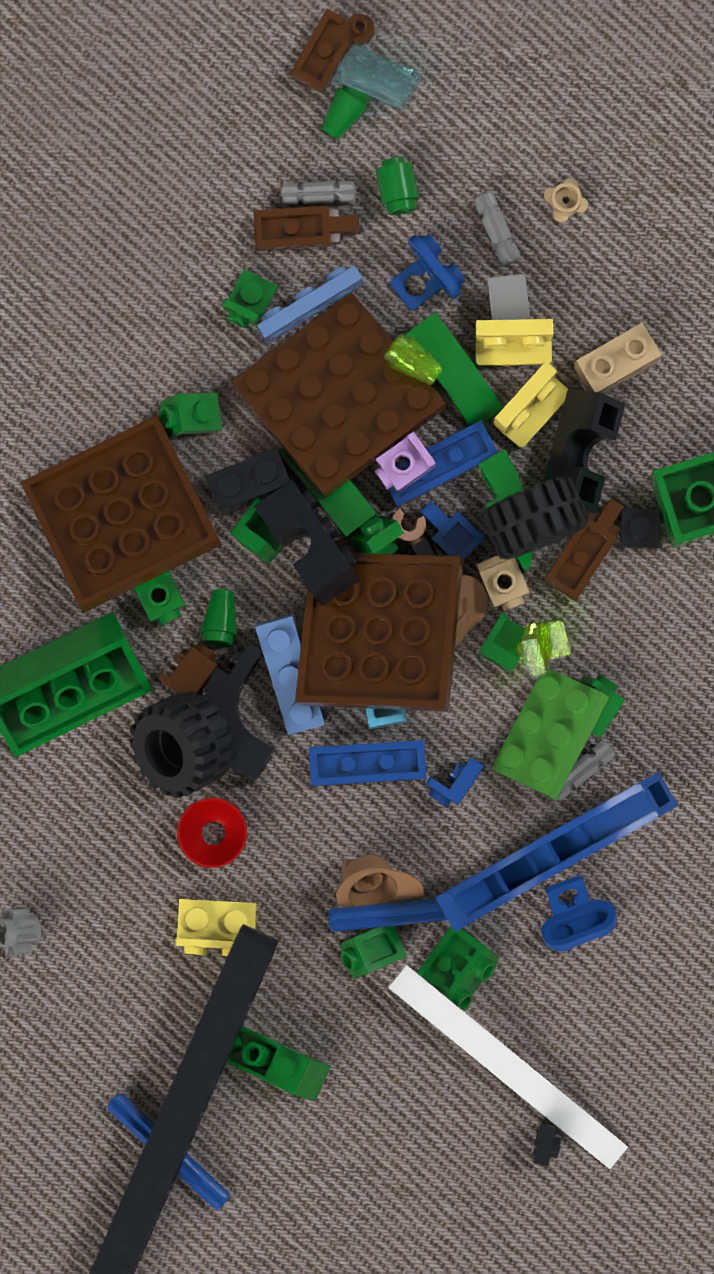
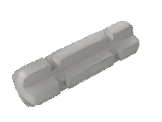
[281,181,355,206]
[475,192,520,265]
[557,740,615,801]

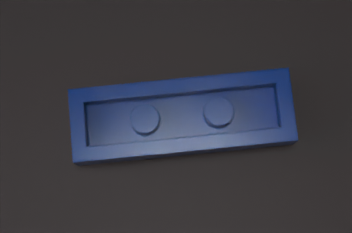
[388,420,498,508]
[309,740,427,786]

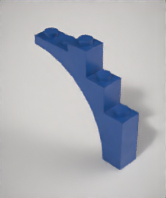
[436,772,678,932]

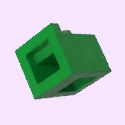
[134,571,187,626]

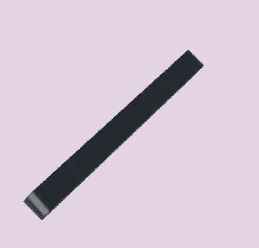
[89,924,279,1274]

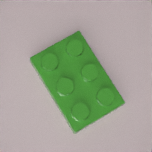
[491,667,609,800]

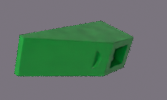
[227,1026,331,1102]

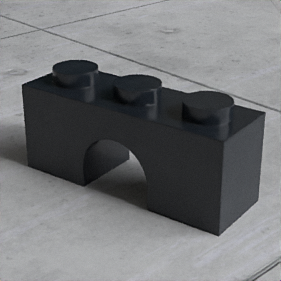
[542,389,626,514]
[254,480,361,606]

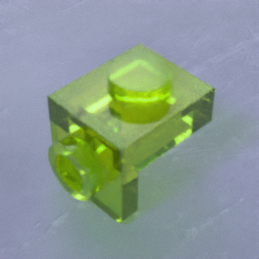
[518,618,572,677]

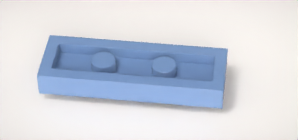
[257,265,363,344]
[255,613,326,735]

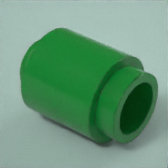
[376,157,420,216]

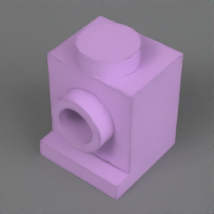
[374,432,436,494]

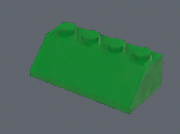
[0,611,153,758]

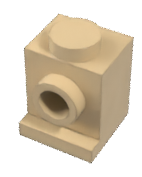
[475,555,530,613]

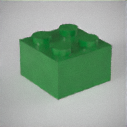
[650,452,714,549]

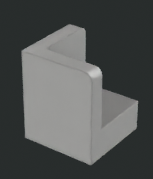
[486,274,530,320]

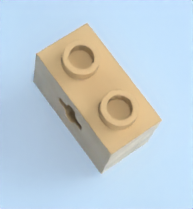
[574,322,662,394]

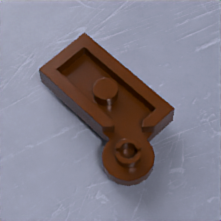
[290,8,375,95]

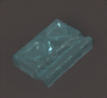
[334,44,423,110]

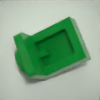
[159,393,222,438]
[348,516,404,555]

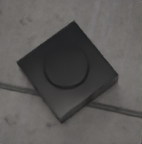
[619,509,660,550]
[532,1122,561,1166]

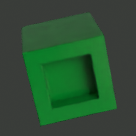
[230,498,283,565]
[478,612,533,674]

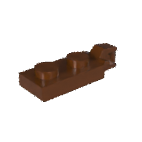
[253,206,360,251]
[543,499,624,601]

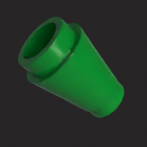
[320,81,371,141]
[199,589,237,648]

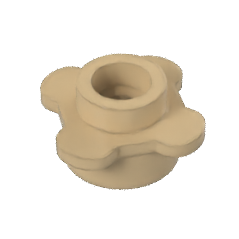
[544,178,588,223]

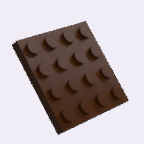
[231,293,446,498]
[20,415,222,613]
[295,553,463,712]

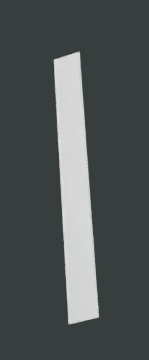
[388,965,628,1169]

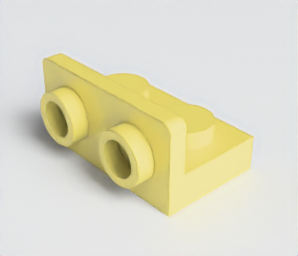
[475,319,554,366]
[493,362,568,449]
[175,899,257,956]

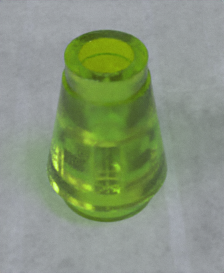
[383,333,443,386]

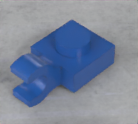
[419,501,485,561]

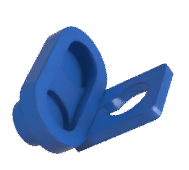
[390,233,465,311]
[541,875,617,952]

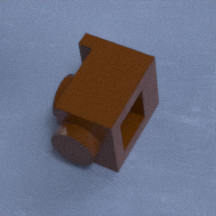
[159,642,219,697]

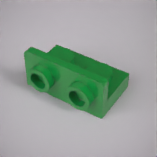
[416,926,499,1012]

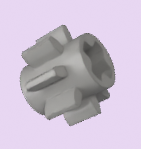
[0,908,41,956]

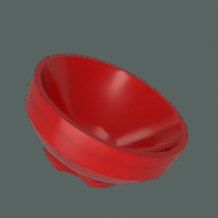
[177,798,247,868]

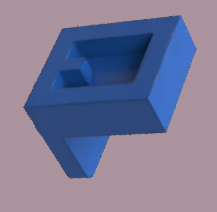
[426,758,484,807]

